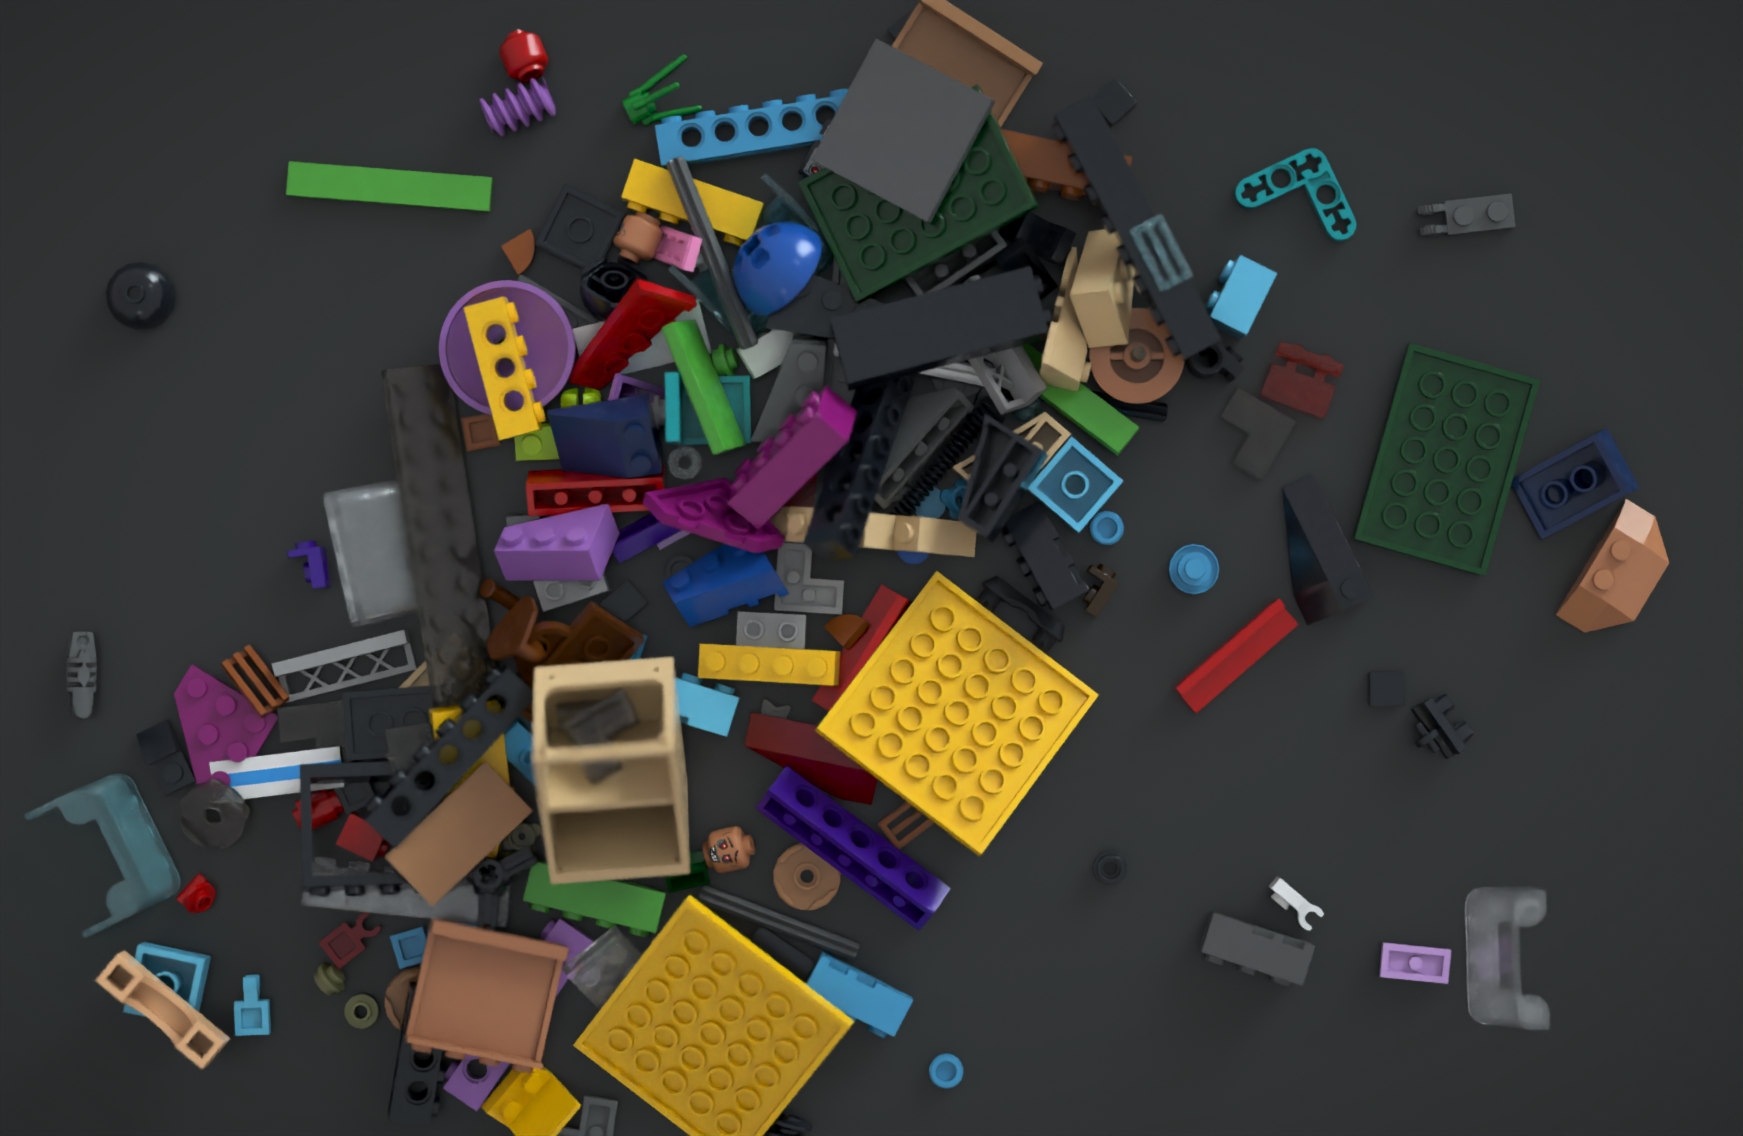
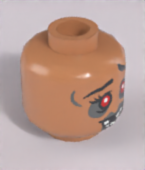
[613,211,664,263]
[703,826,755,874]

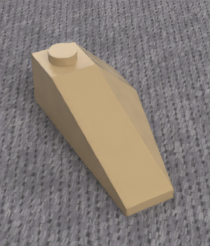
[1040,247,1092,392]

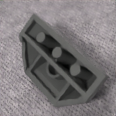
[875,387,974,509]

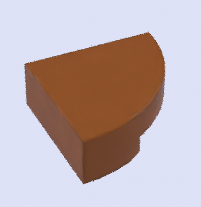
[501,229,535,276]
[823,614,870,650]

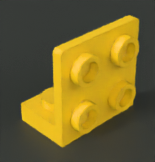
[481,1066,581,1136]

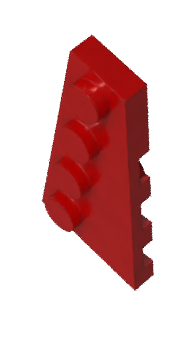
[569,279,697,390]

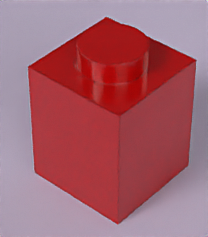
[336,812,391,862]

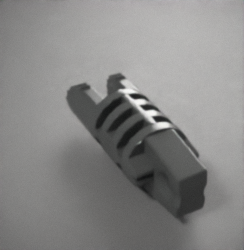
[66,631,97,719]

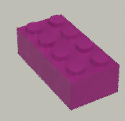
[727,385,857,530]

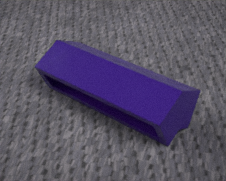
[612,513,683,564]

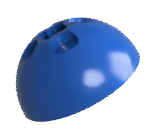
[734,222,822,315]

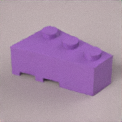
[494,504,620,581]

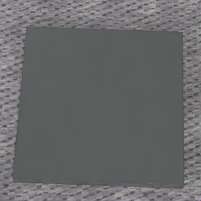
[811,38,996,223]

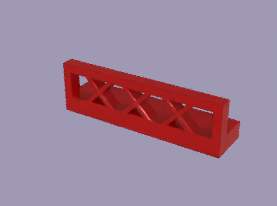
[811,585,912,712]
[1173,598,1299,713]

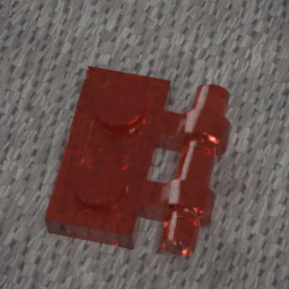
[1260,341,1344,419]

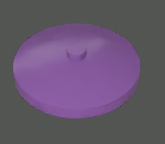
[439,280,576,415]

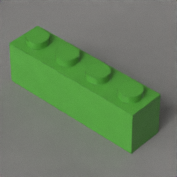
[523,860,667,937]

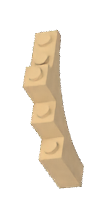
[769,507,976,557]

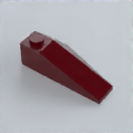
[744,712,878,805]

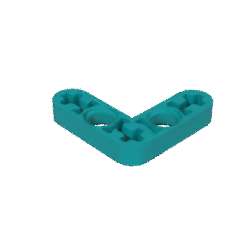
[1234,148,1356,241]

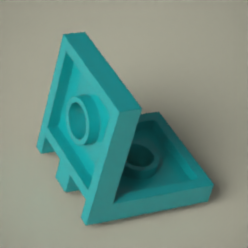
[665,372,751,446]

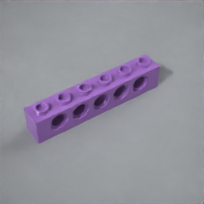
[443,917,595,1111]

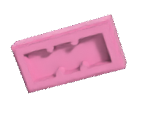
[653,225,702,272]

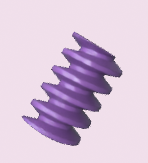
[479,76,556,136]

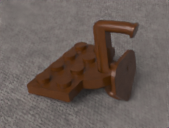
[480,579,645,723]

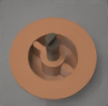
[1089,308,1185,404]

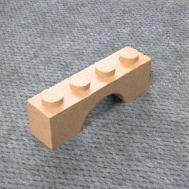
[95,951,230,1069]

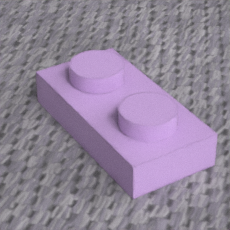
[1379,942,1451,984]

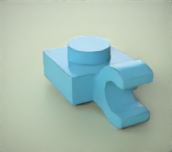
[234,974,271,1036]

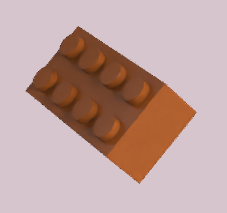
[1001,129,1132,206]

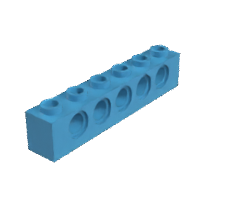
[655,89,849,169]

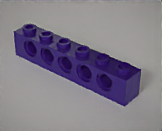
[755,766,951,931]

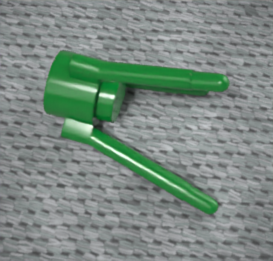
[622,54,702,126]

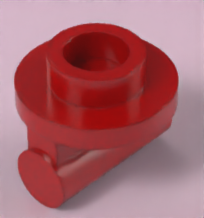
[176,873,216,913]

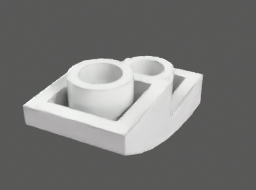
[736,330,813,379]

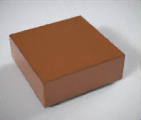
[461,413,501,452]

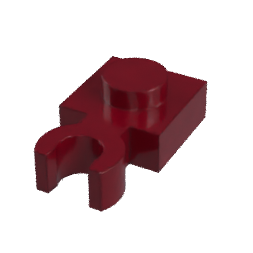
[318,911,382,969]

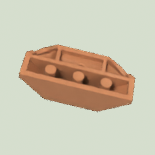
[1555,499,1669,633]

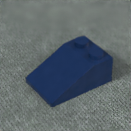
[548,394,663,478]
[1512,428,1640,540]

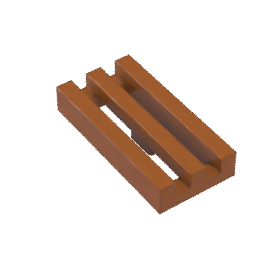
[221,644,289,719]
[877,801,935,850]

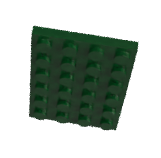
[798,84,1039,304]
[1353,343,1540,576]

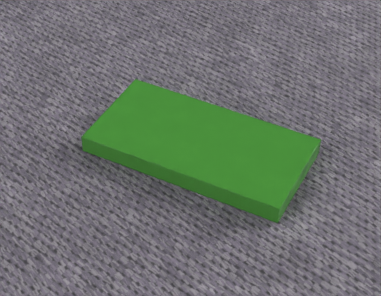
[662,319,746,455]

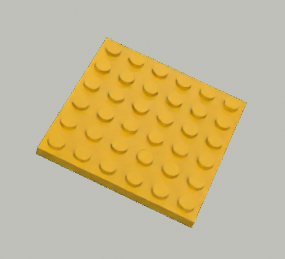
[815,571,1099,856]
[573,895,854,1136]

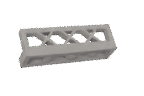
[963,274,1047,415]
[272,630,418,703]

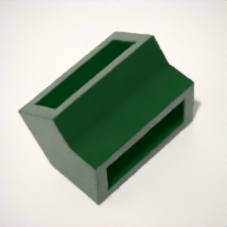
[664,850,710,893]

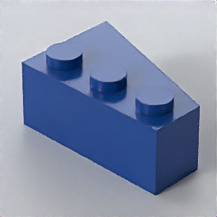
[662,543,789,627]

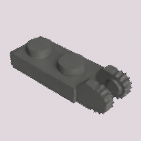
[1417,193,1516,236]

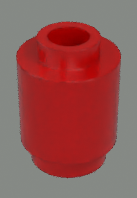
[292,788,345,831]

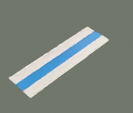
[209,746,344,803]

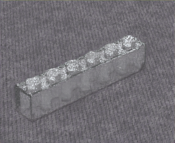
[302,857,513,927]

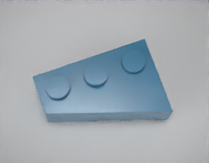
[805,951,913,1038]

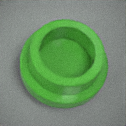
[712,343,739,376]

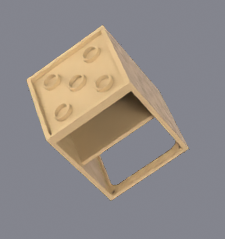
[533,657,690,884]

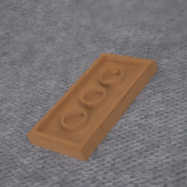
[385,761,533,907]

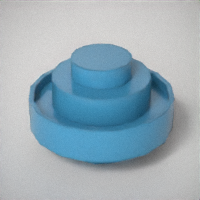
[1168,544,1219,594]

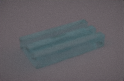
[1130,214,1193,292]

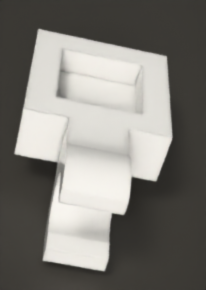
[1268,876,1324,931]

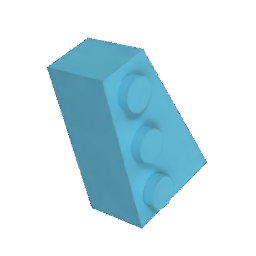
[676,673,740,737]

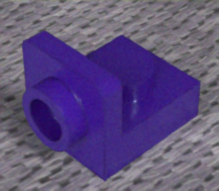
[287,541,331,589]

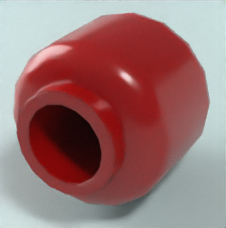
[499,30,548,83]

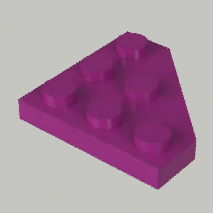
[642,477,785,553]
[174,665,281,804]

